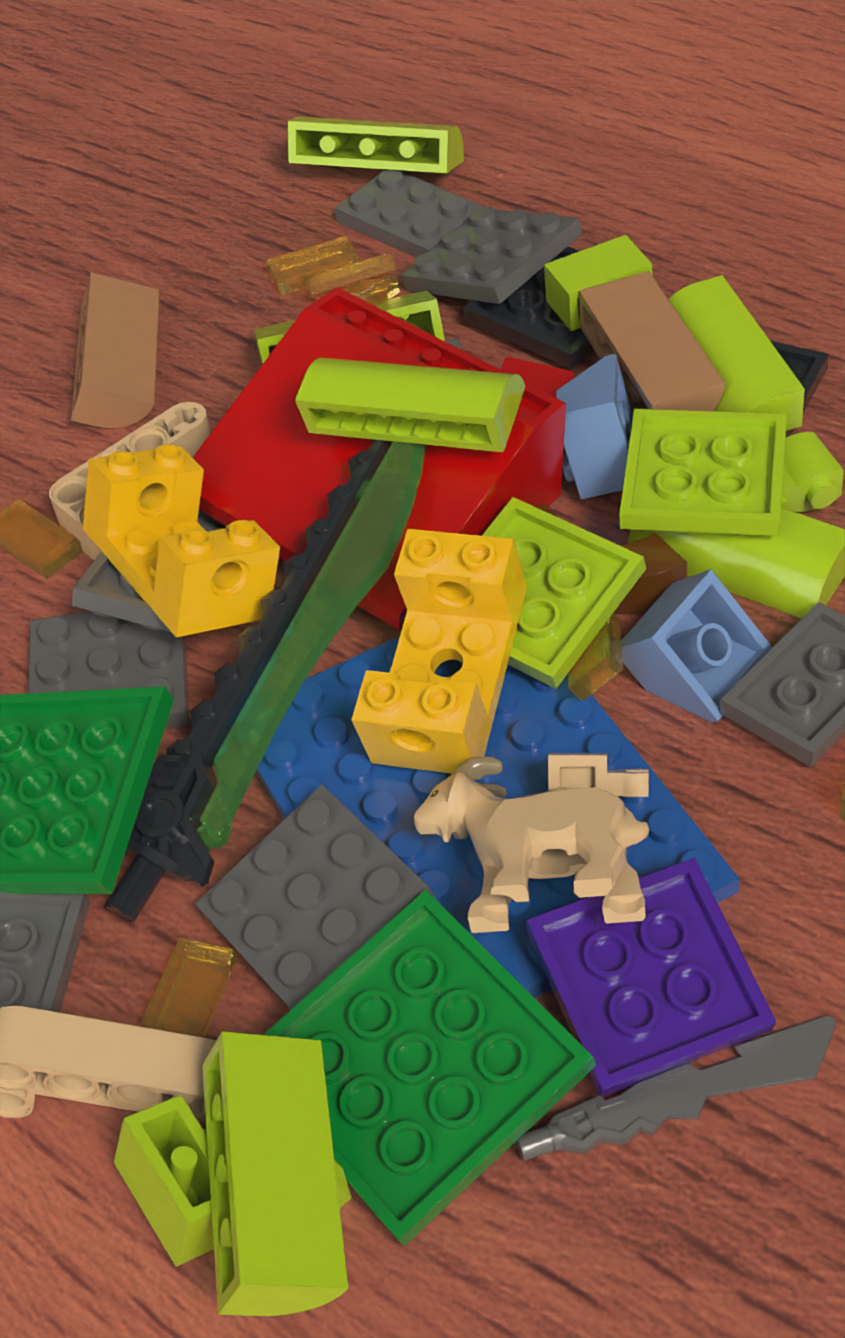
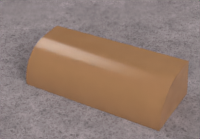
[579,271,726,413]
[71,272,159,428]

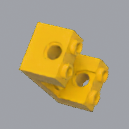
[83,444,280,638]
[351,529,527,774]

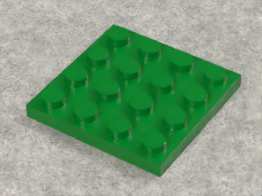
[0,686,174,894]
[263,889,597,1247]

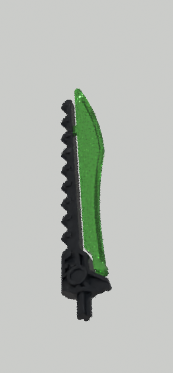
[105,439,426,922]

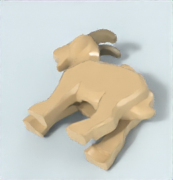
[414,757,649,933]

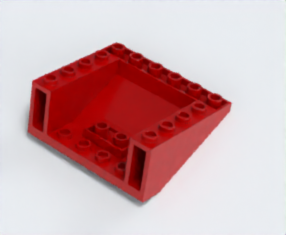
[192,287,566,631]

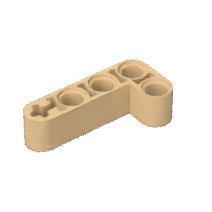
[49,402,211,560]
[0,1006,216,1122]

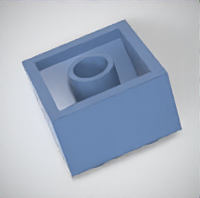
[556,354,633,499]
[613,569,773,723]

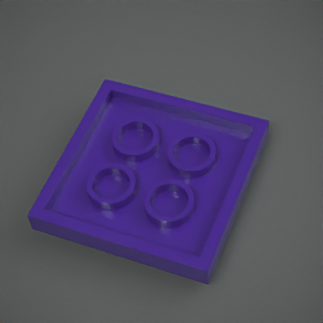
[525,858,776,1096]

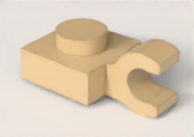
[548,753,649,797]

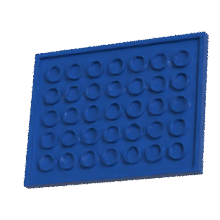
[231,636,740,998]

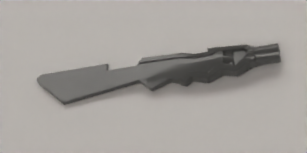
[516,1016,836,1161]

